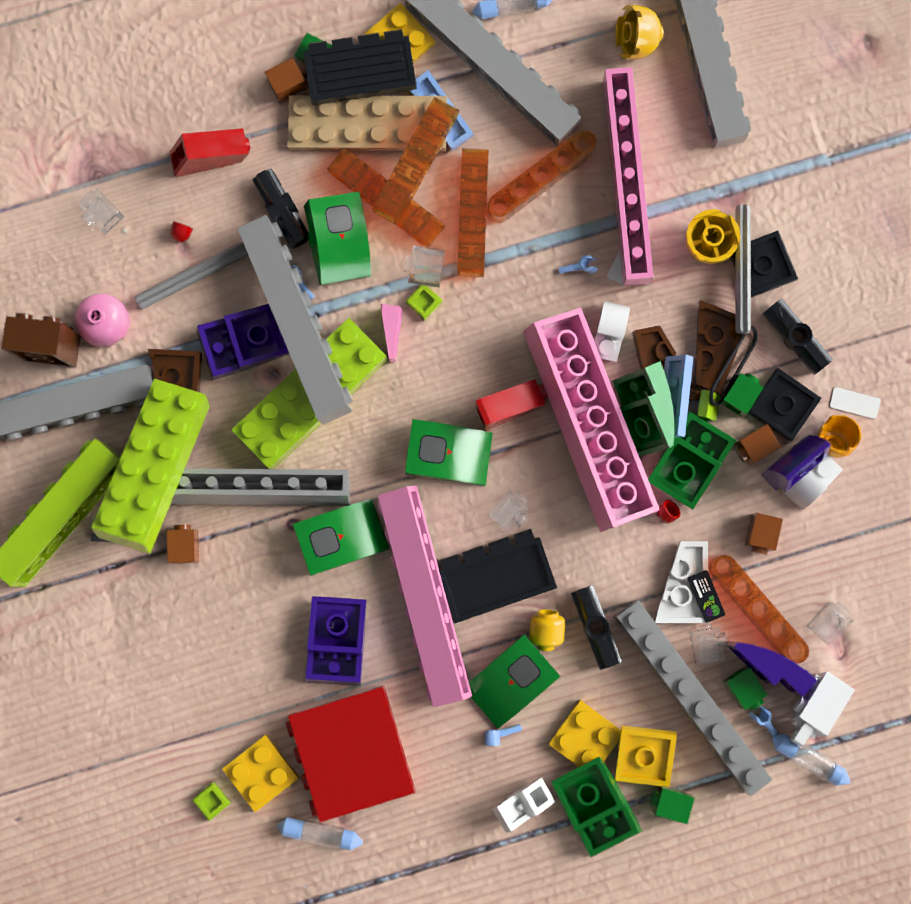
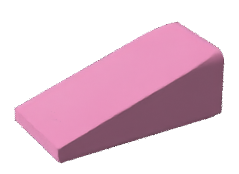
[381,304,403,363]

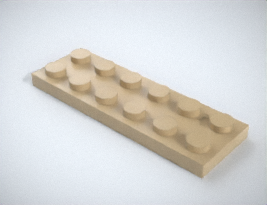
[287,95,447,151]

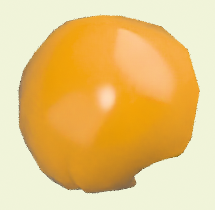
[817,415,862,458]

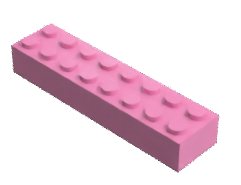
[523,308,660,533]

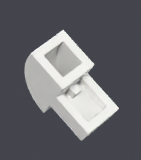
[594,301,630,362]
[782,455,843,510]
[492,778,555,833]

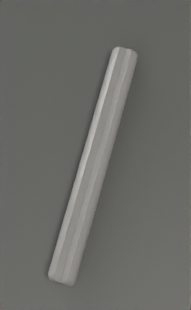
[735,205,751,334]
[135,241,248,309]

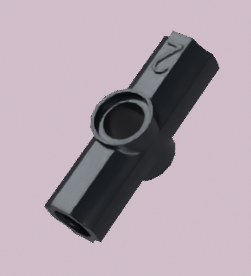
[252,168,309,249]
[763,298,833,375]
[571,585,622,670]

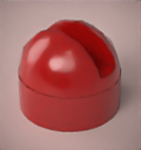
[170,221,193,242]
[657,500,681,524]

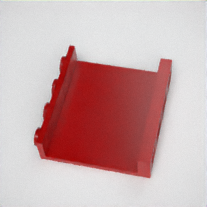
[286,685,416,823]

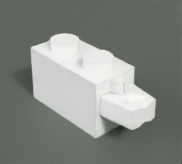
[790,671,855,747]

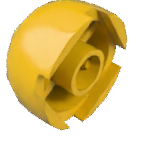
[615,5,663,60]
[685,209,740,265]

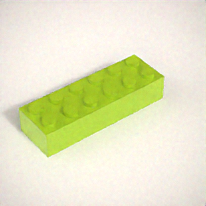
[232,318,388,469]
[91,379,210,554]
[0,438,121,587]

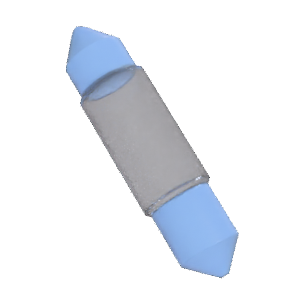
[473,0,552,20]
[772,733,850,786]
[276,817,363,851]

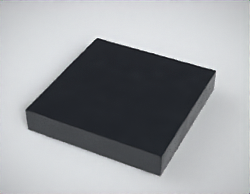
[730,230,798,298]
[748,367,821,442]

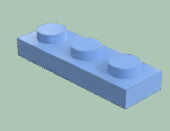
[410,70,474,151]
[664,355,693,437]

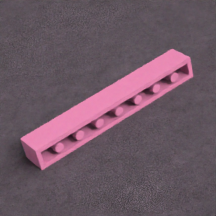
[603,67,653,286]
[378,486,472,707]

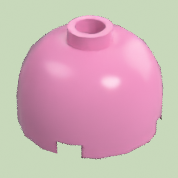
[74,294,130,348]

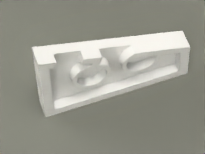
[654,541,709,623]

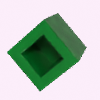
[721,373,764,417]
[723,666,768,711]
[650,786,695,824]

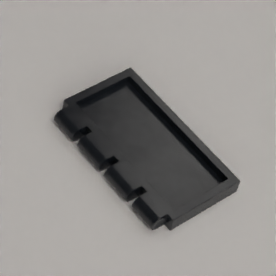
[304,29,417,106]
[439,529,557,623]

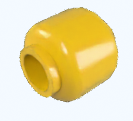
[529,609,565,651]

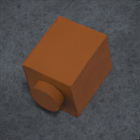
[265,58,308,103]
[735,424,781,466]
[745,513,783,555]
[167,524,199,564]

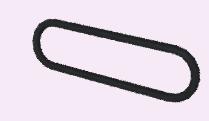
[709,326,758,406]

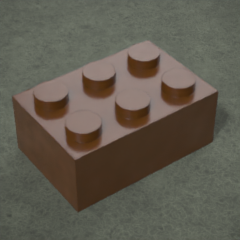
[1,313,81,367]

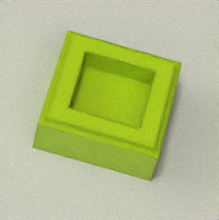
[405,283,443,321]
[697,390,721,422]
[192,781,231,821]

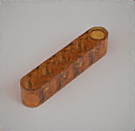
[373,97,459,225]
[487,130,597,223]
[327,148,445,248]
[457,148,489,277]
[709,555,809,664]

